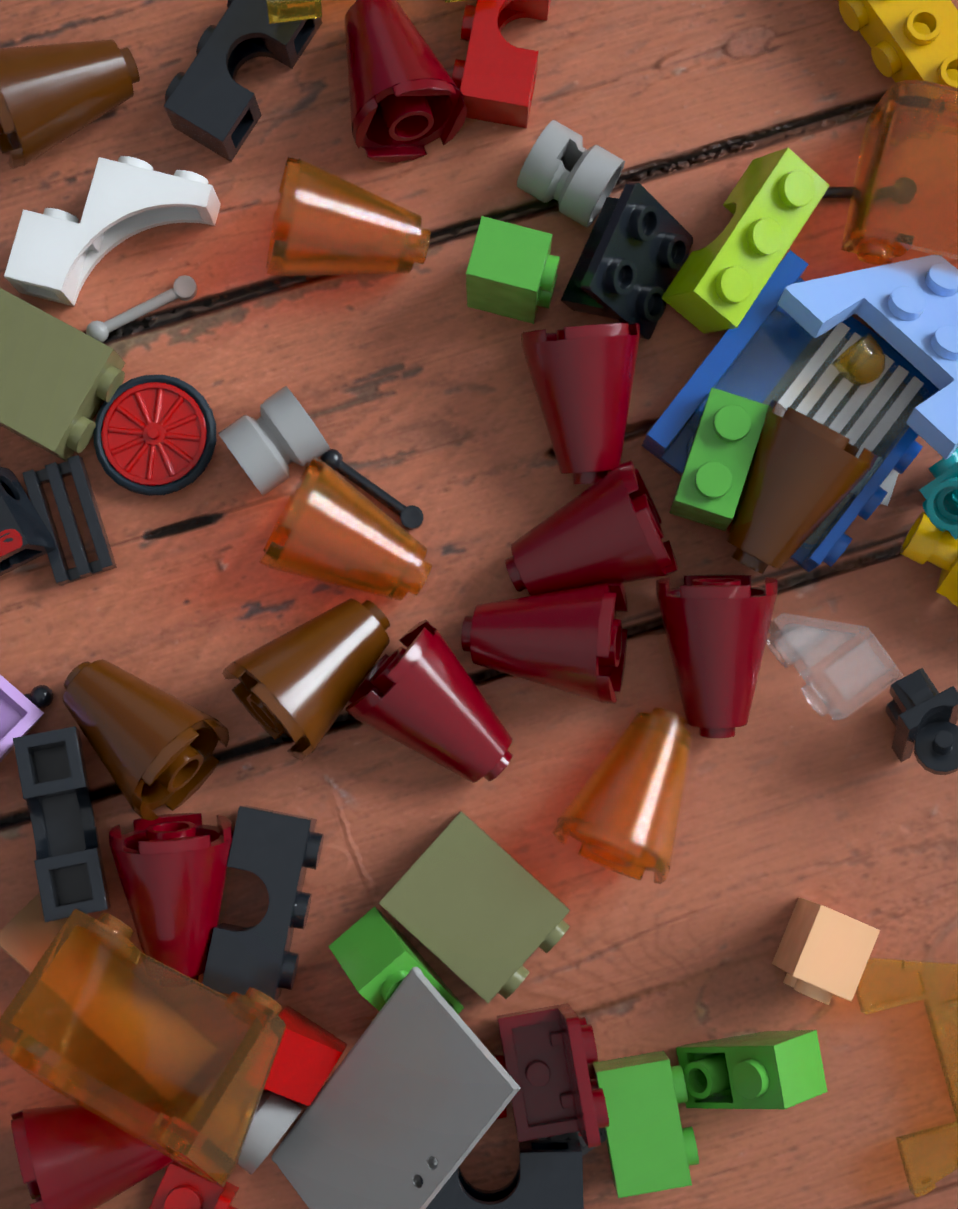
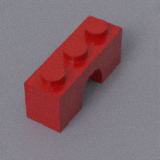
[452,0,551,128]

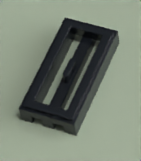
[22,455,117,586]

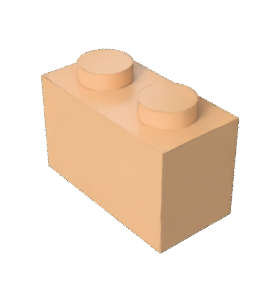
[772,897,880,1005]

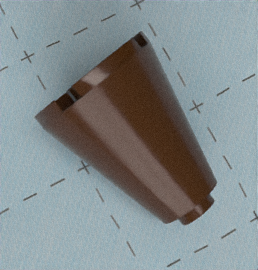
[0,39,140,169]
[727,400,878,574]
[222,598,390,761]
[63,659,229,821]

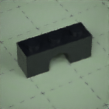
[164,0,322,162]
[13,726,111,922]
[201,805,324,1003]
[420,1140,584,1209]

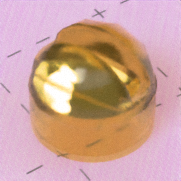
[832,333,885,385]

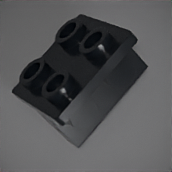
[561,182,693,340]

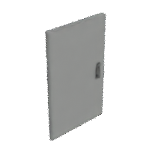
[271,967,521,1209]

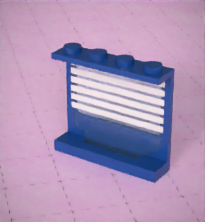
[642,250,940,572]

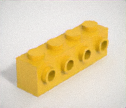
[838,0,958,136]

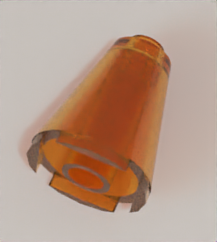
[266,157,430,276]
[259,456,432,601]
[552,707,692,884]

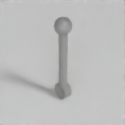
[86,275,198,342]

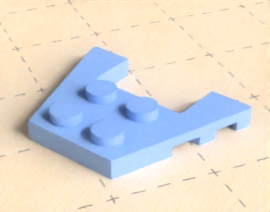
[778,254,958,460]

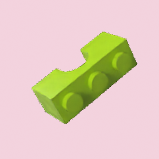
[662,148,830,334]

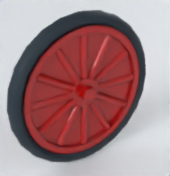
[94,375,217,496]

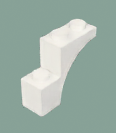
[4,156,221,306]

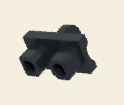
[886,668,958,775]

